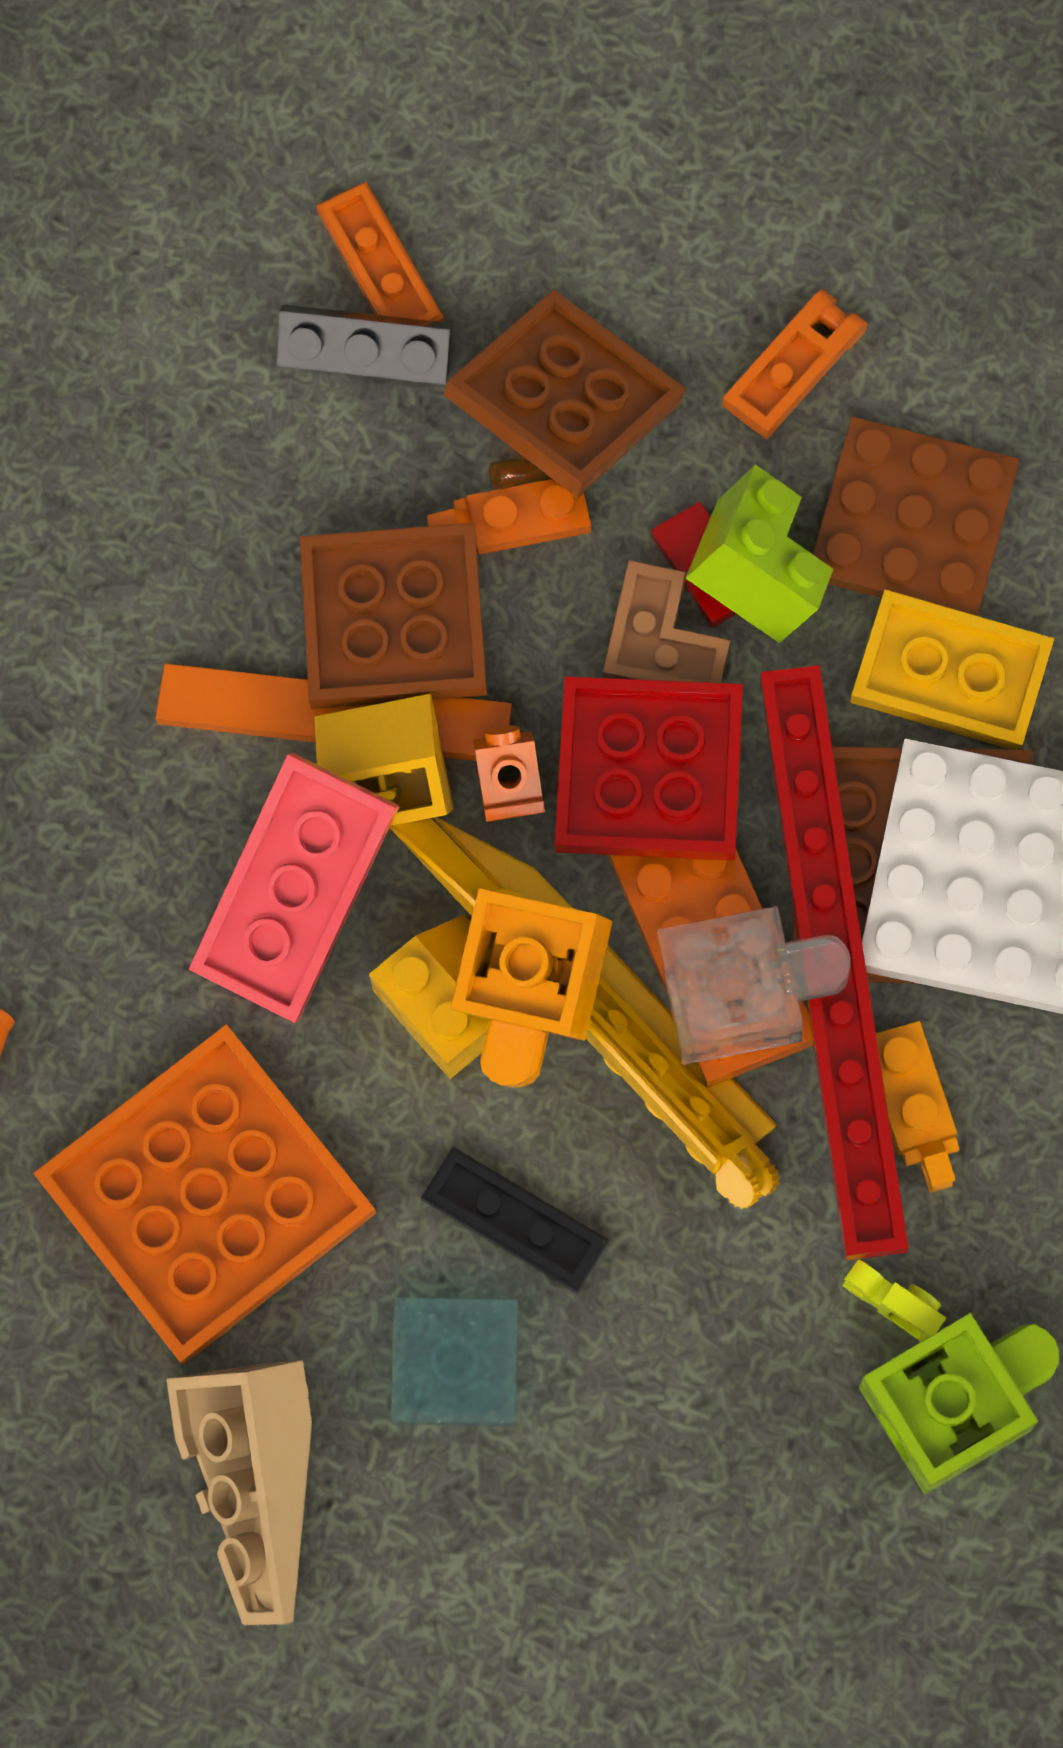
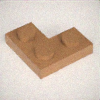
[603,560,730,683]

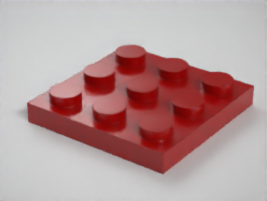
[554,676,743,861]

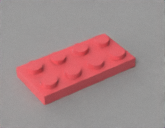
[188,753,400,1023]

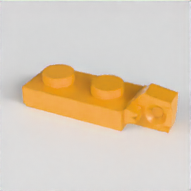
[876,1021,959,1193]

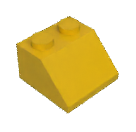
[369,914,490,1079]

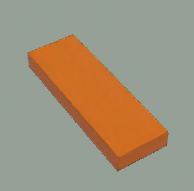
[316,181,444,322]

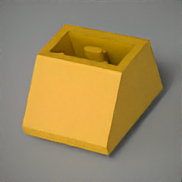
[314,693,454,826]

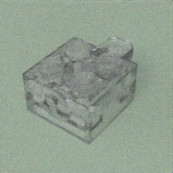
[657,906,850,1065]

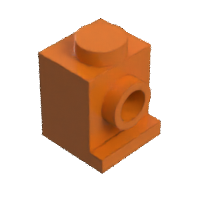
[473,726,545,822]

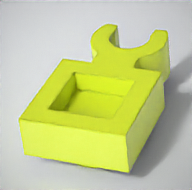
[842,1259,947,1342]

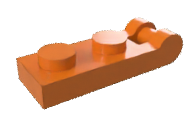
[722,289,868,440]

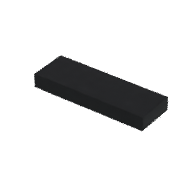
[421,1147,609,1294]

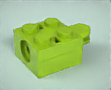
[859,1313,1059,1495]

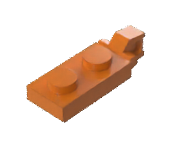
[427,479,592,555]

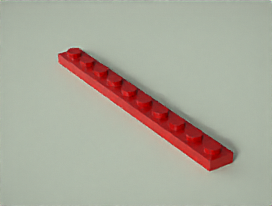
[760,665,909,1261]

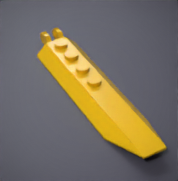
[390,817,781,1209]

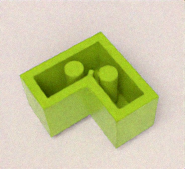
[686,464,833,643]

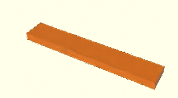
[155,663,512,761]

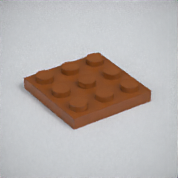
[444,289,686,498]
[813,417,1020,616]
[300,523,487,709]

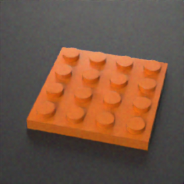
[33,1024,377,1366]

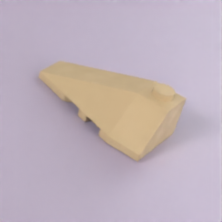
[166,1360,312,1625]

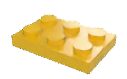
[850,589,1055,750]

